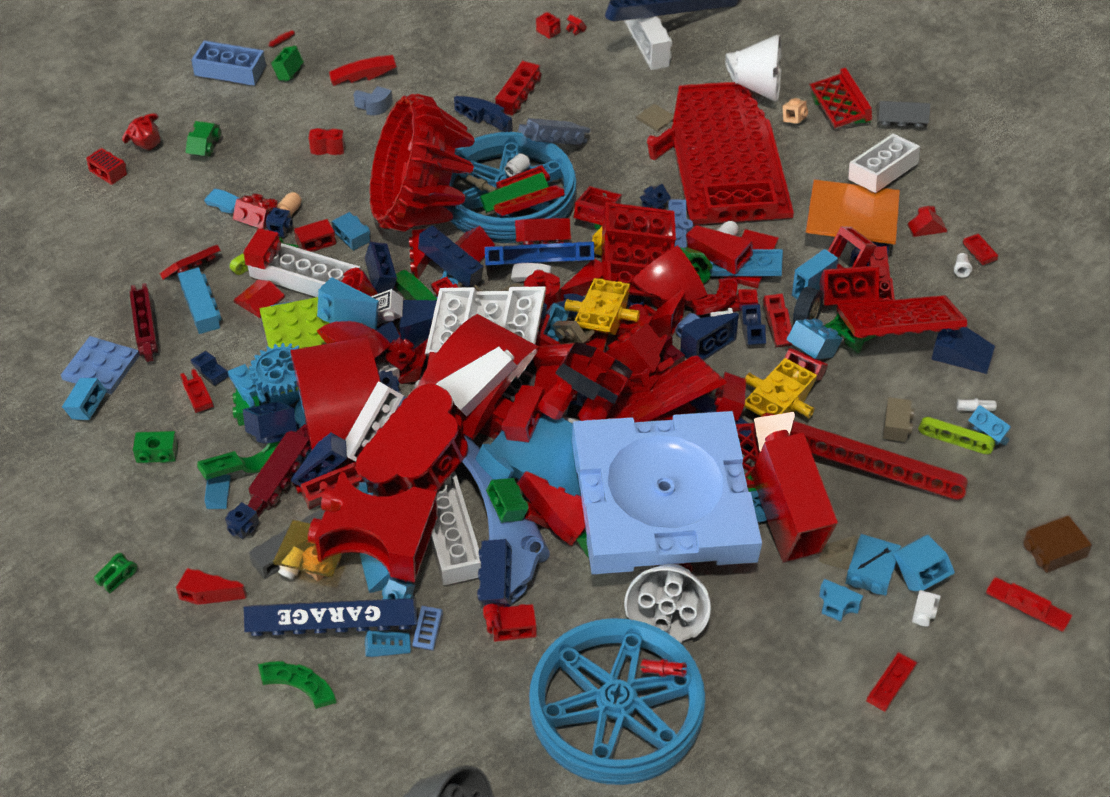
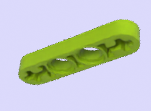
[918,417,995,454]

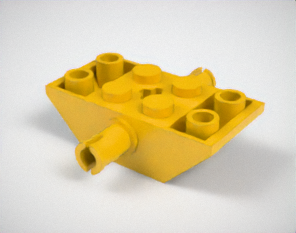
[564,278,640,335]
[744,358,817,419]

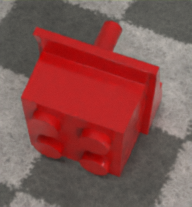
[605,323,668,375]

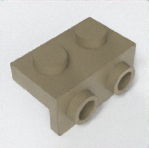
[552,321,595,344]

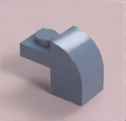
[354,86,393,115]

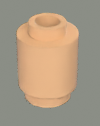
[277,192,302,216]

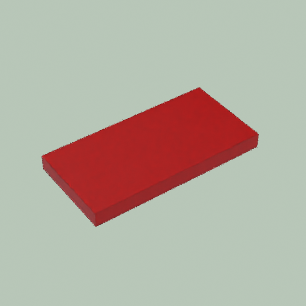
[724,229,779,289]

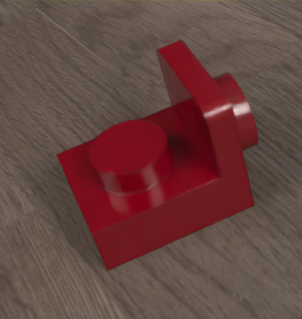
[659,336,685,369]

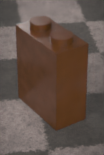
[1023,515,1092,573]

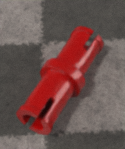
[641,659,687,677]

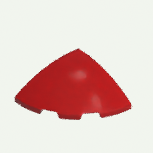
[631,245,708,303]
[317,321,390,359]

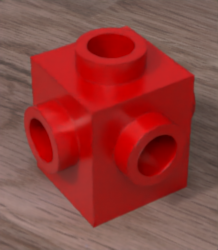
[385,337,416,371]

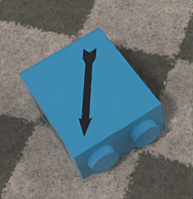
[845,534,901,596]

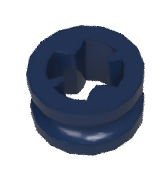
[628,295,644,309]

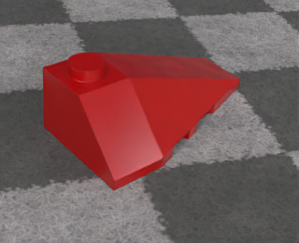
[517,471,586,546]

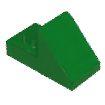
[840,328,876,353]

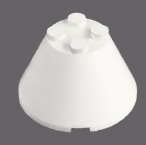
[735,35,781,101]
[625,564,711,643]

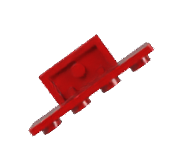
[986,577,1072,632]

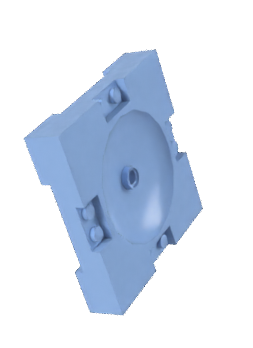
[572,411,762,574]

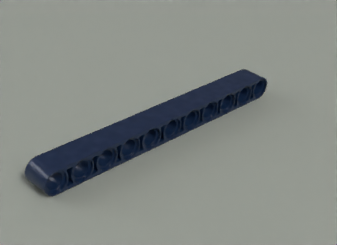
[605,0,739,22]

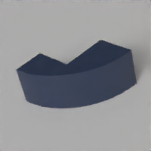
[740,303,766,345]

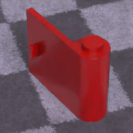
[533,343,578,401]

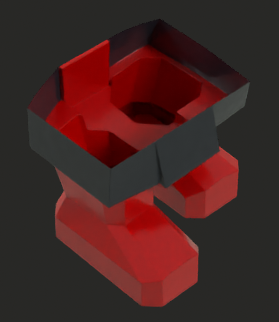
[538,342,633,421]

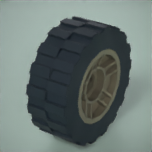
[793,286,823,324]

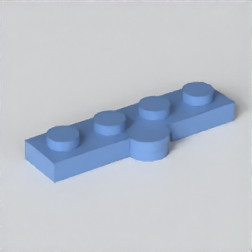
[668,199,693,247]

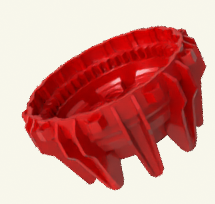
[369,93,475,232]

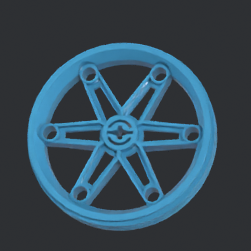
[443,132,576,243]
[529,618,705,785]

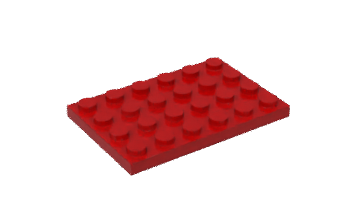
[837,295,967,338]

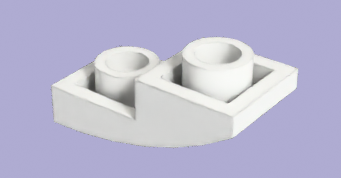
[511,263,552,282]

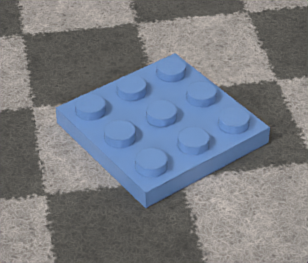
[61,336,140,395]

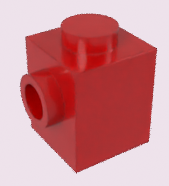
[536,12,561,39]

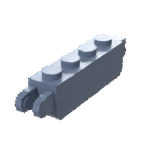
[518,118,591,145]

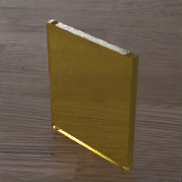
[273,520,343,578]

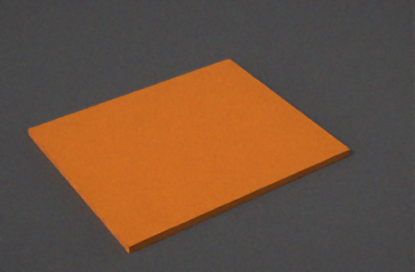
[806,179,900,244]

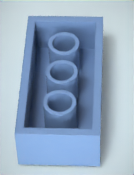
[192,41,266,86]

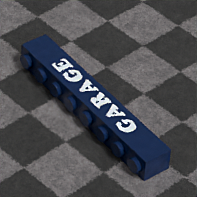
[243,598,417,636]

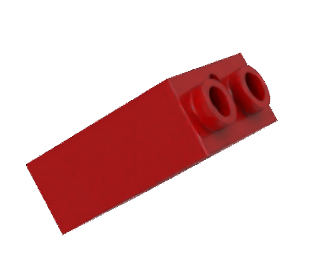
[573,186,622,225]
[828,226,877,269]

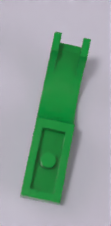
[197,441,280,480]

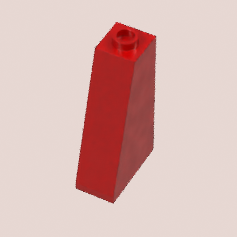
[686,225,753,274]

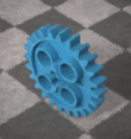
[249,343,299,396]

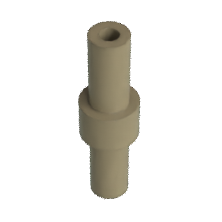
[466,175,498,192]

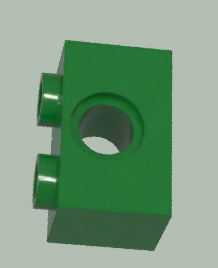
[133,431,178,463]

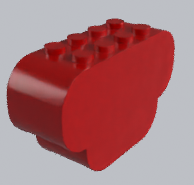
[356,384,468,497]

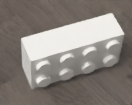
[848,134,920,193]

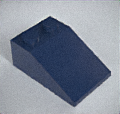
[680,312,739,361]
[931,327,995,374]

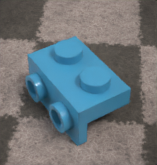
[968,405,1011,446]

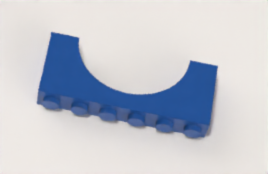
[485,242,595,265]

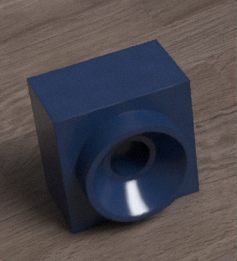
[242,401,297,443]

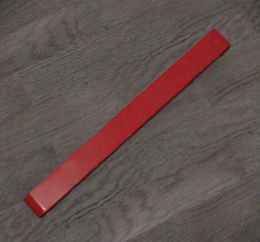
[755,413,968,500]

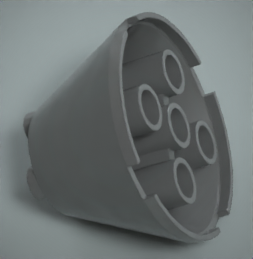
[404,765,493,797]

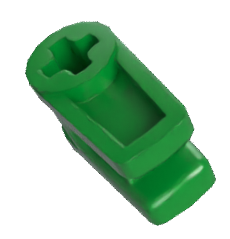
[94,553,137,594]

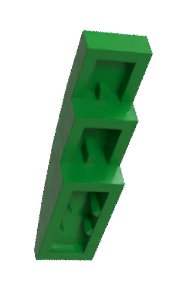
[395,269,437,300]

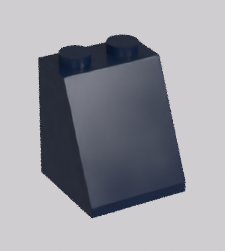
[400,300,437,349]

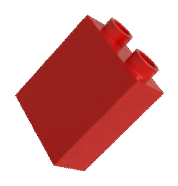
[751,430,838,563]

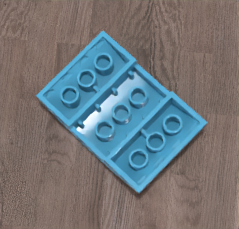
[490,413,581,496]

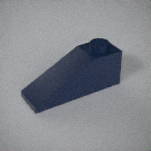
[291,432,347,486]

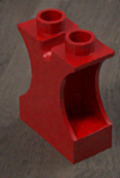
[308,472,438,582]

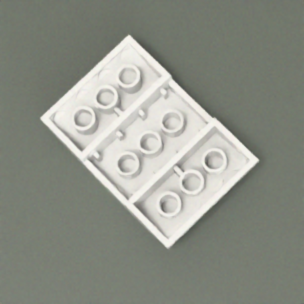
[425,287,546,356]

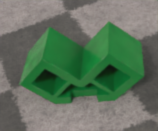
[185,121,221,157]

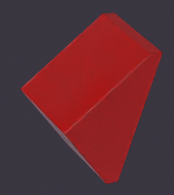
[907,208,947,237]

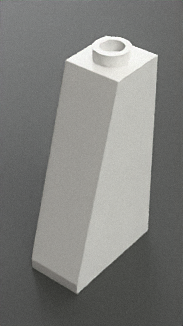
[436,347,517,416]

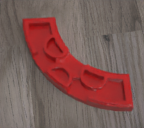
[692,278,738,315]

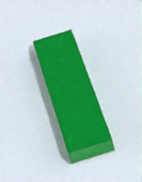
[479,172,549,213]

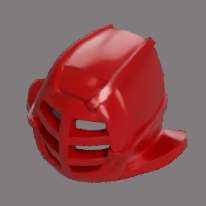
[122,113,161,151]

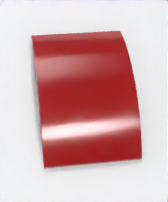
[601,202,676,298]
[417,314,540,440]
[290,337,380,450]

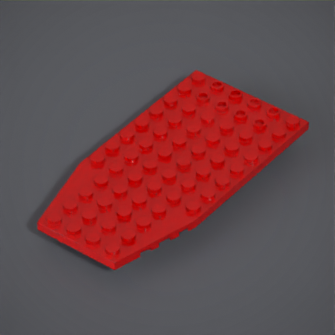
[671,82,794,225]

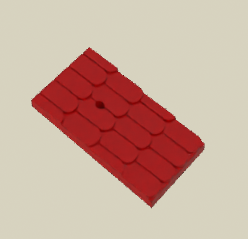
[606,356,727,422]

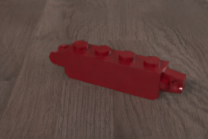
[129,283,158,362]
[247,424,311,517]

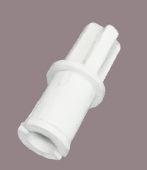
[957,398,997,412]

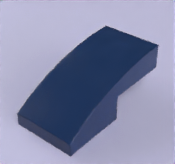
[190,351,229,385]

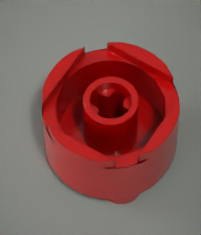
[524,269,560,310]

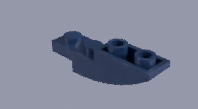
[454,96,513,132]

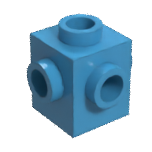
[382,578,415,599]

